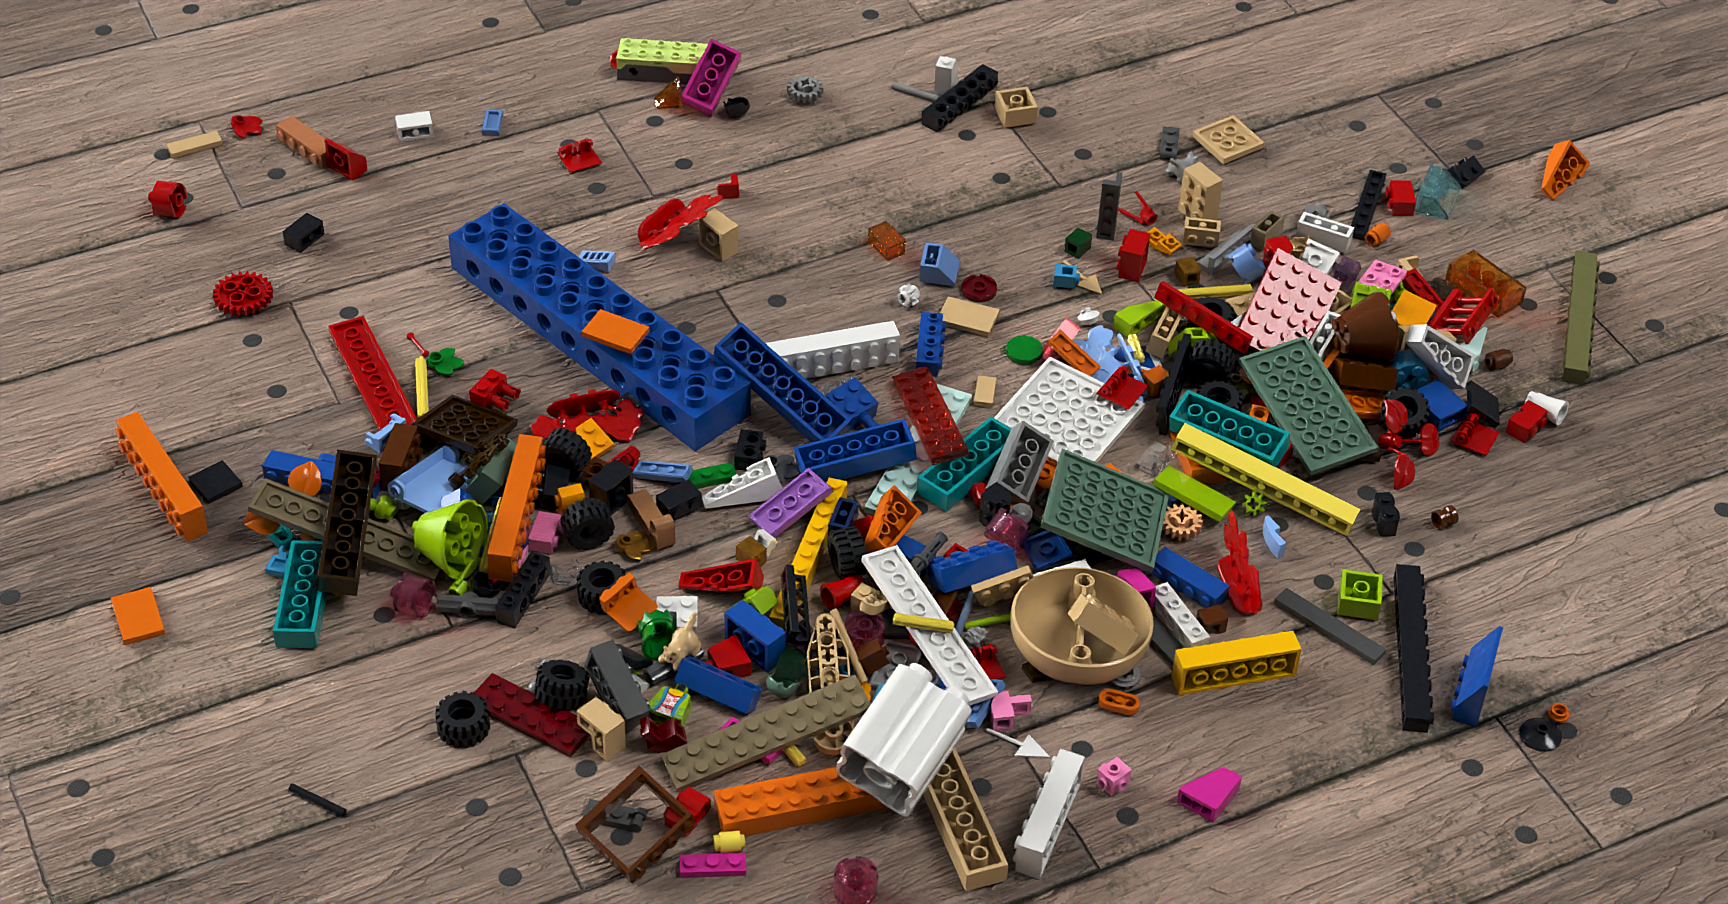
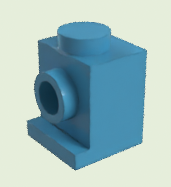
[1053,264,1080,289]

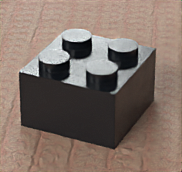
[589,459,633,516]

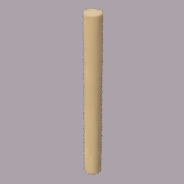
[830,609,868,684]

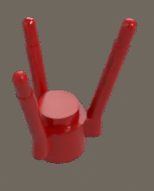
[1118,191,1158,225]
[609,445,641,472]

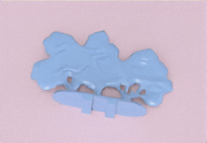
[1073,325,1147,402]

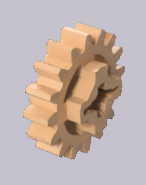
[1162,504,1203,541]

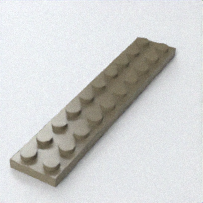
[248,478,442,584]
[661,675,871,793]

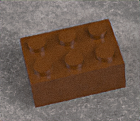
[1332,357,1398,394]
[379,423,423,492]

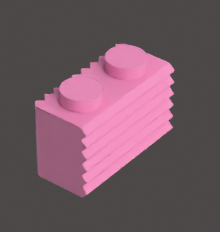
[528,511,564,555]

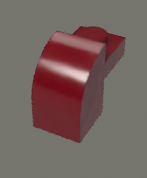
[640,716,687,753]

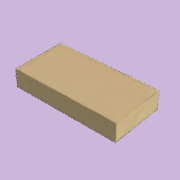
[974,376,997,408]

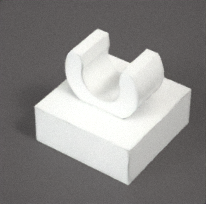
[754,529,778,556]

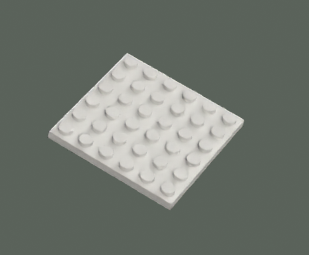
[994,357,1145,463]

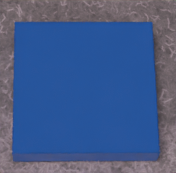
[1021,530,1074,569]

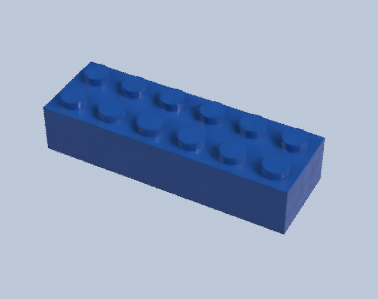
[794,419,917,483]

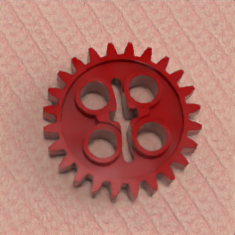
[213,271,273,317]

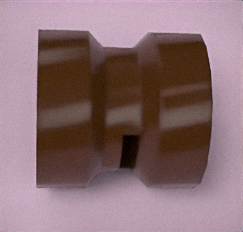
[1431,505,1459,529]

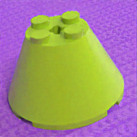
[412,499,488,579]

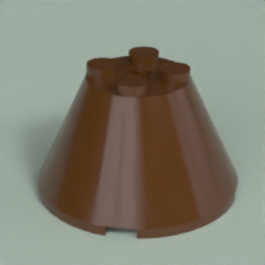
[1332,292,1399,365]

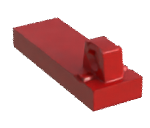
[1401,268,1444,312]

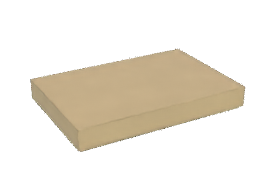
[940,297,1000,337]

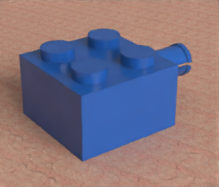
[826,377,879,433]

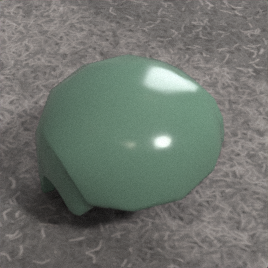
[766,671,800,698]

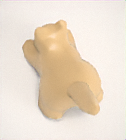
[658,612,701,671]

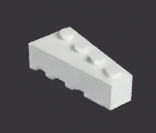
[1405,325,1475,389]

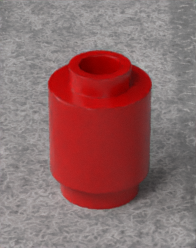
[969,483,986,509]

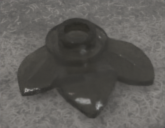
[1427,278,1458,301]

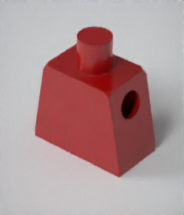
[705,635,752,678]

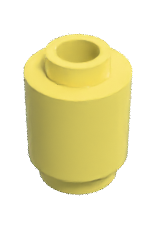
[713,830,745,853]

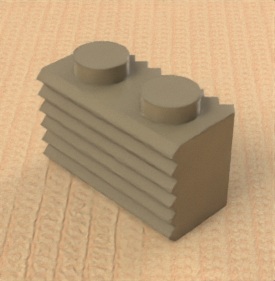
[1250,211,1285,250]

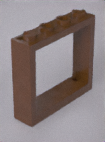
[575,766,695,883]

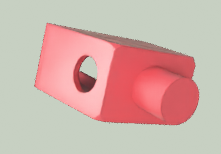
[1042,317,1081,360]

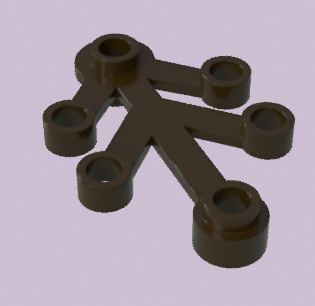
[448,434,510,490]

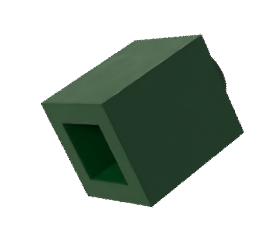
[1064,228,1092,259]

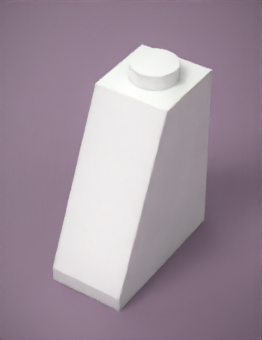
[934,56,958,97]

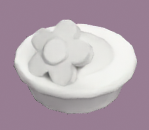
[1077,307,1100,325]

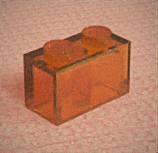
[868,221,906,261]

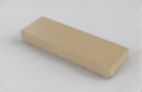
[167,131,223,159]

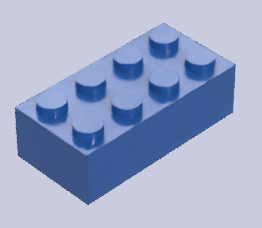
[927,540,1018,593]

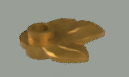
[615,531,655,561]

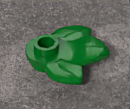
[427,348,464,375]

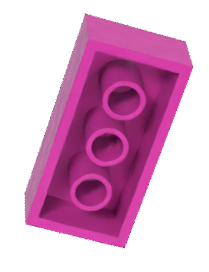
[681,39,741,117]

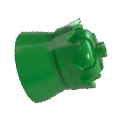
[637,609,675,661]

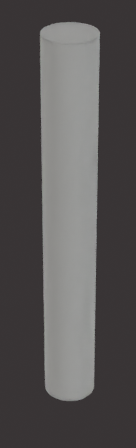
[891,82,939,101]

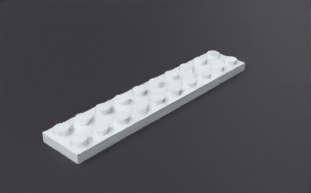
[861,545,998,706]

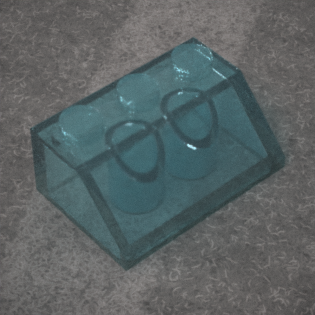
[1415,165,1461,220]

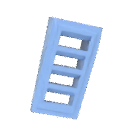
[579,251,616,273]

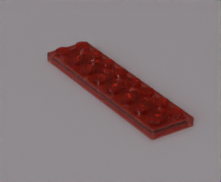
[892,367,969,465]

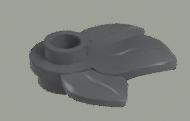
[765,454,799,483]

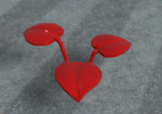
[1378,400,1439,489]

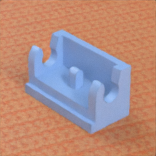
[365,413,406,453]

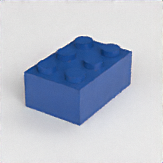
[724,600,786,673]

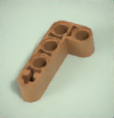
[626,489,676,551]

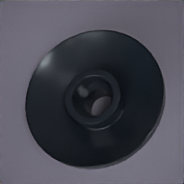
[1520,718,1562,752]

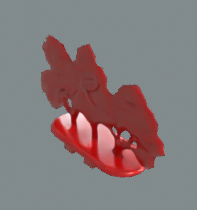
[638,195,723,249]
[530,389,644,441]
[1217,510,1263,615]

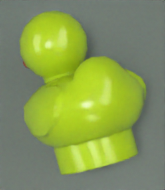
[369,495,398,521]

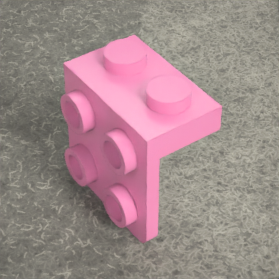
[1358,260,1406,294]

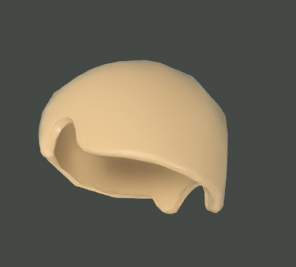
[1290,236,1314,259]

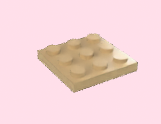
[1192,115,1265,164]

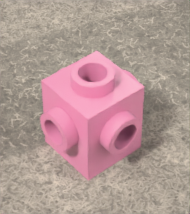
[1097,757,1132,796]

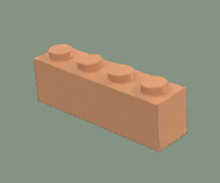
[276,116,328,169]

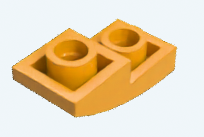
[1148,227,1182,255]

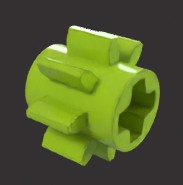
[1242,491,1268,516]

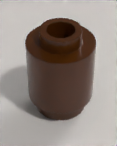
[1484,349,1513,370]

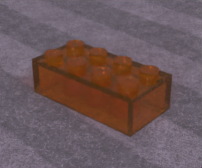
[1445,249,1527,318]

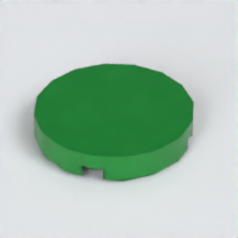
[1006,335,1043,365]

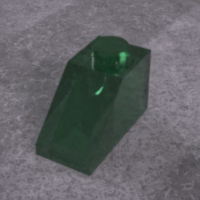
[774,644,808,683]

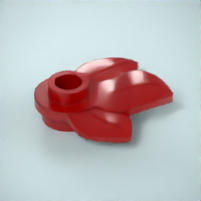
[231,115,263,139]

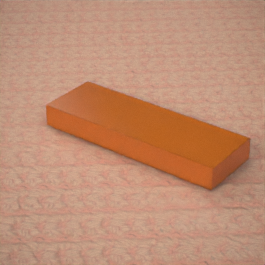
[1047,329,1101,377]

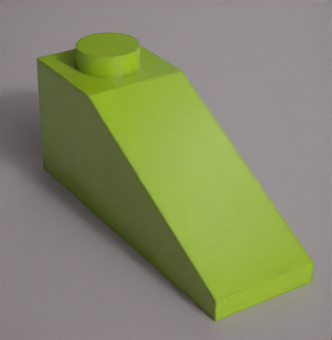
[1114,300,1166,337]

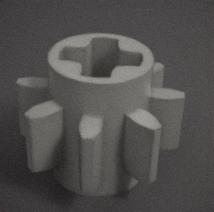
[964,626,989,651]

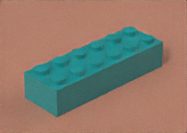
[1169,390,1290,467]
[917,417,1011,512]
[273,540,328,648]

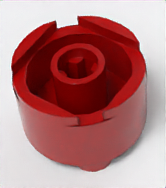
[148,181,187,217]

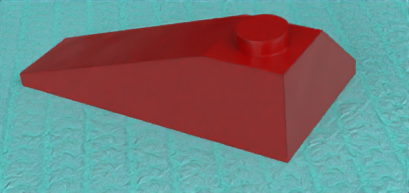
[679,558,764,593]

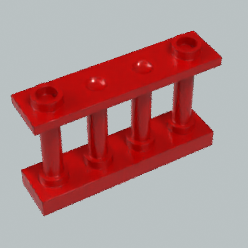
[1427,288,1497,344]

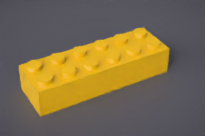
[1171,631,1302,695]

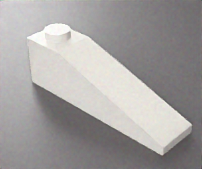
[702,457,782,509]

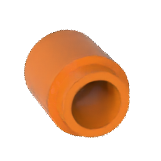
[1365,223,1391,246]

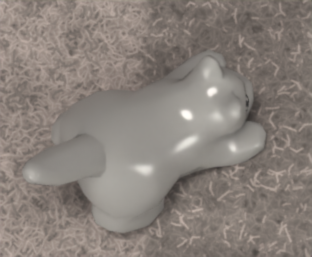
[1165,151,1199,184]

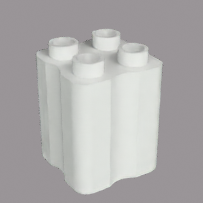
[836,663,972,817]

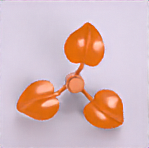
[244,461,323,541]

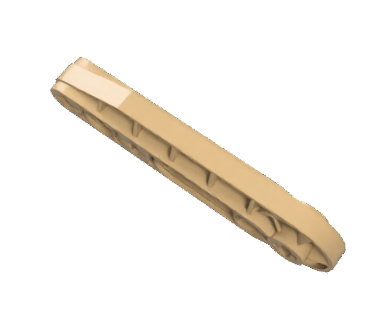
[807,614,855,755]

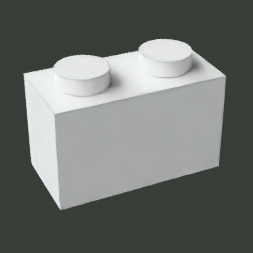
[395,111,434,142]

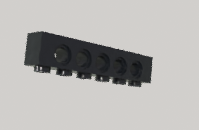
[921,64,999,132]

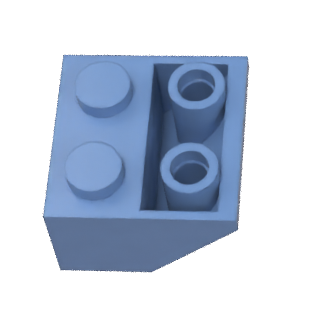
[919,242,960,286]

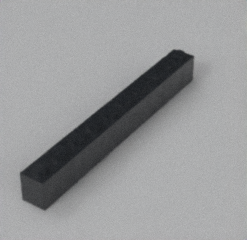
[1393,564,1434,733]

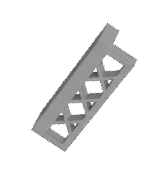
[1198,223,1254,275]

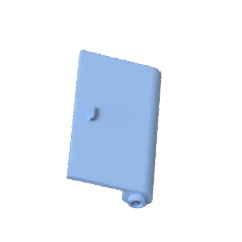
[388,444,467,513]

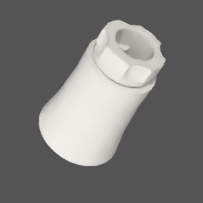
[1525,391,1569,426]

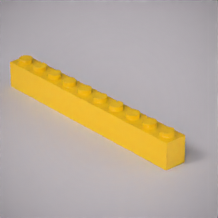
[769,478,847,632]

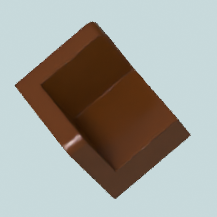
[1196,605,1228,634]

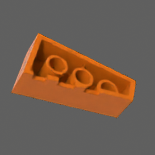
[864,485,922,554]

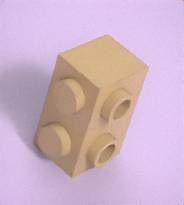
[1182,217,1221,248]

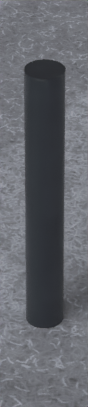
[288,783,347,817]

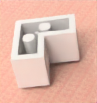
[656,596,698,636]

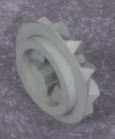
[1110,666,1141,689]

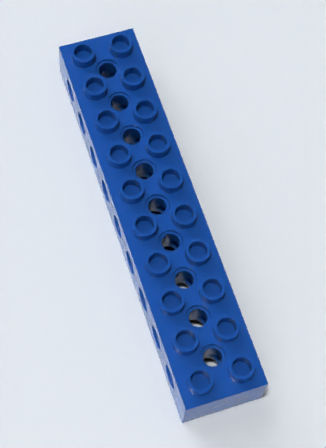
[448,203,751,452]

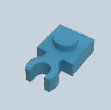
[265,545,289,578]

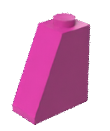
[1117,567,1156,613]
[1177,767,1242,823]

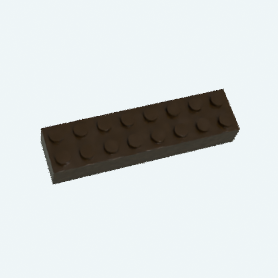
[316,449,377,596]

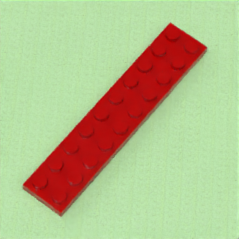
[328,316,425,440]

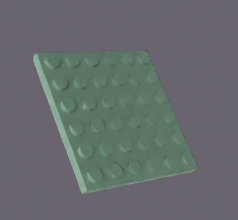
[1041,448,1169,573]

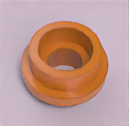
[1548,703,1569,723]

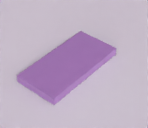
[748,468,833,538]

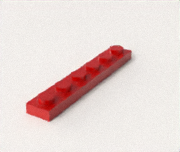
[1154,281,1253,354]

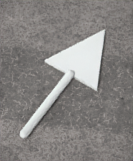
[986,728,1050,758]

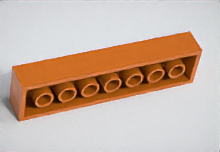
[115,411,208,542]
[487,434,546,582]
[714,767,888,836]

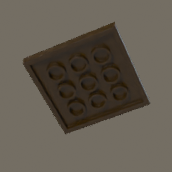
[412,394,518,455]

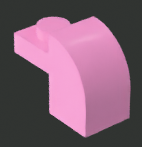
[990,691,1032,731]

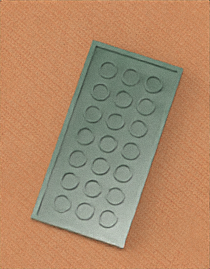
[1239,336,1378,475]

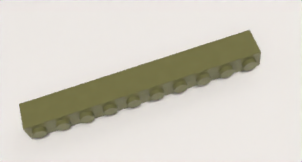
[1561,250,1600,385]

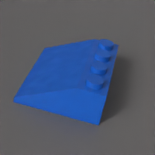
[1450,626,1503,727]

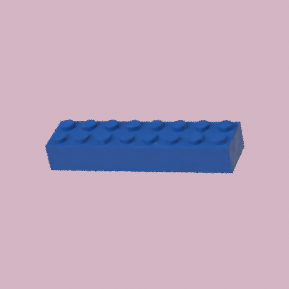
[714,322,852,443]

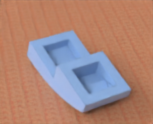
[1263,515,1286,559]

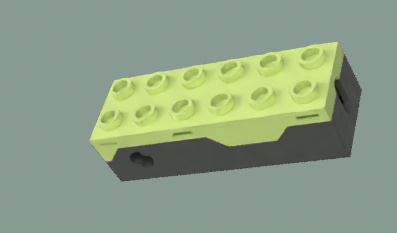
[610,38,708,84]

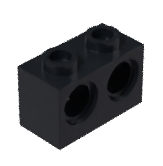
[734,429,767,471]

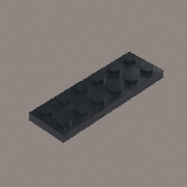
[1155,333,1192,436]

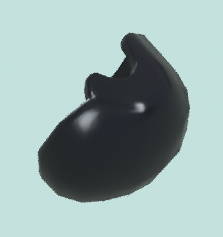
[723,97,750,117]
[470,572,503,598]

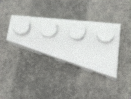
[1302,238,1340,275]

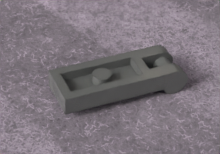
[1159,126,1180,160]
[583,799,648,832]

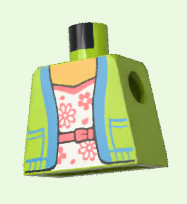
[648,684,691,726]

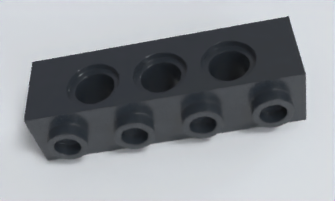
[495,551,551,629]

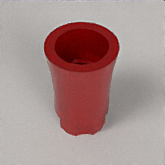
[820,574,866,610]

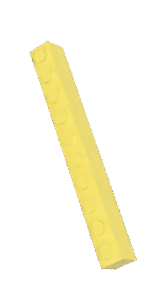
[1171,423,1360,536]

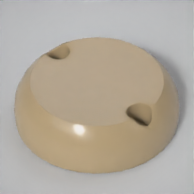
[1011,567,1154,685]

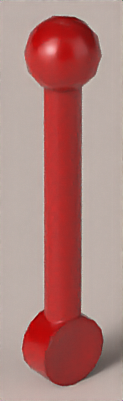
[407,333,429,357]

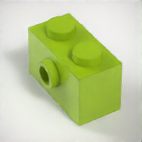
[732,585,779,615]

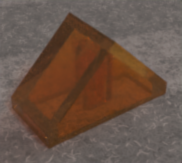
[654,77,682,109]

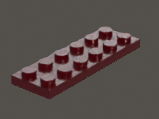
[474,673,590,757]

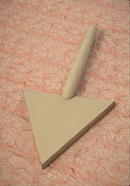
[1063,260,1102,295]

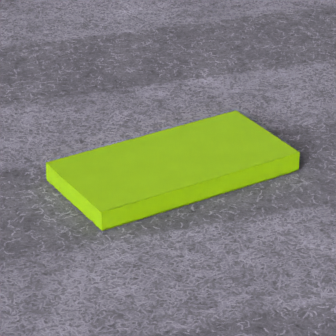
[1152,465,1236,522]

